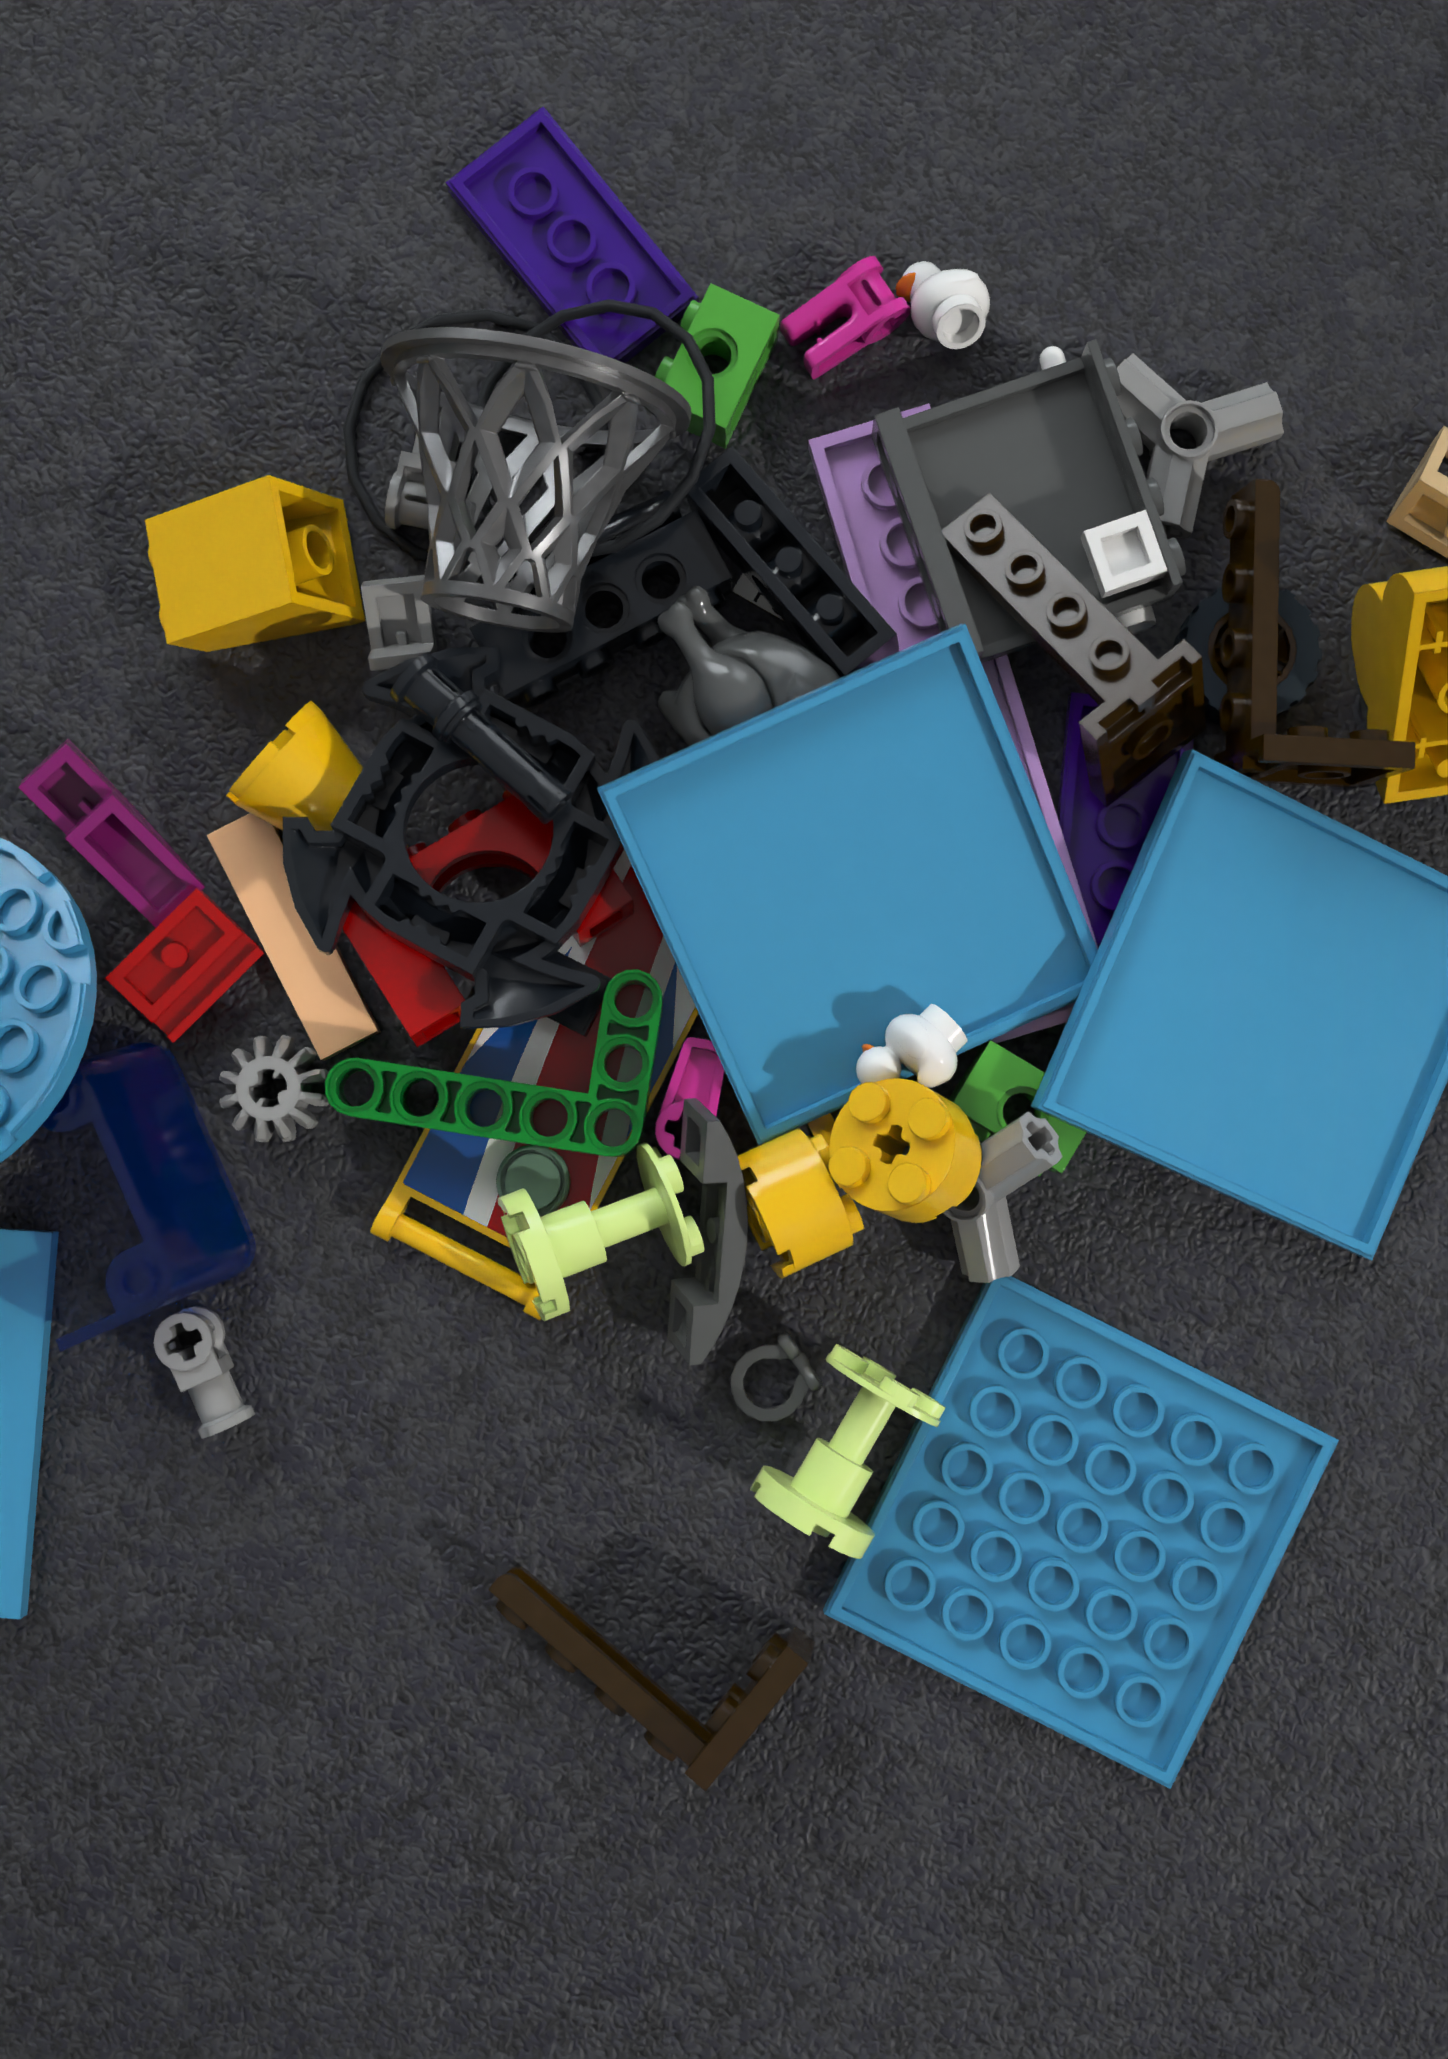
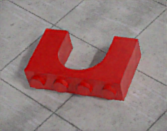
[342,790,634,1048]

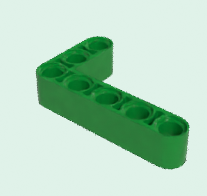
[325,969,663,1157]

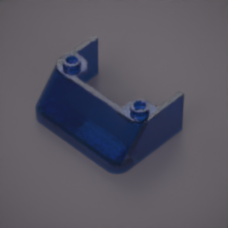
[41,1042,256,1352]

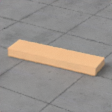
[207,813,381,1061]

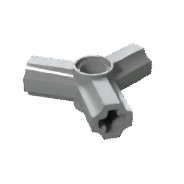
[1117,353,1284,539]
[902,1112,1063,1283]

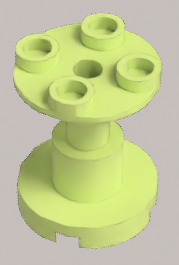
[497,1142,704,1321]
[750,1344,946,1559]

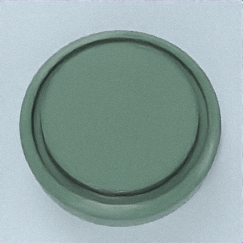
[496,1145,571,1217]

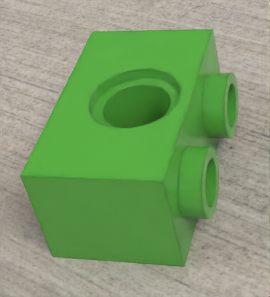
[655,283,780,449]
[949,1040,1087,1177]

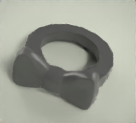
[731,1331,823,1421]

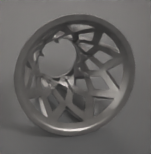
[380,327,692,633]

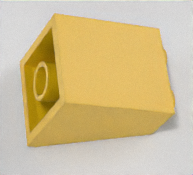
[145,475,365,652]

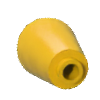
[226,700,408,847]

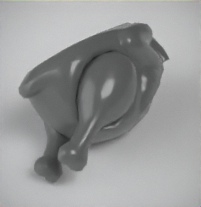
[658,586,841,746]

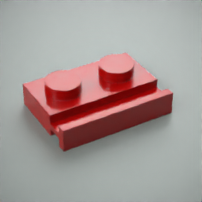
[105,887,266,1043]

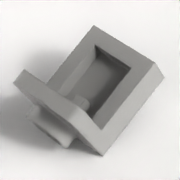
[361,575,438,671]

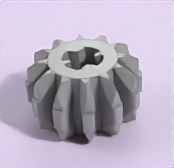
[219,1035,329,1142]

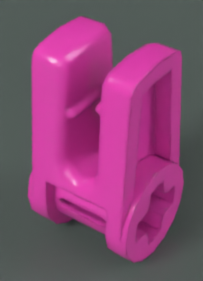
[780,256,911,380]
[655,1037,725,1160]

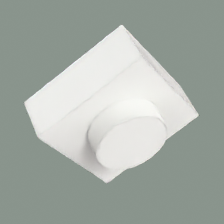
[1081,510,1168,598]

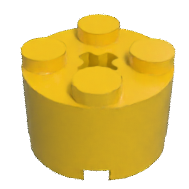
[828,1078,982,1223]
[737,1128,864,1279]

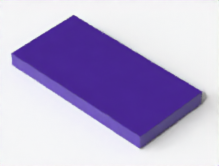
[446,106,699,363]
[1057,692,1194,949]

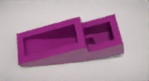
[18,739,205,928]

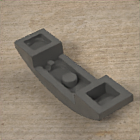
[667,1098,748,1365]

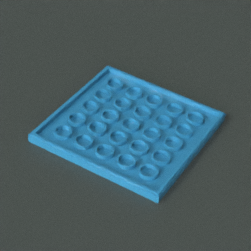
[823,1276,1339,1789]

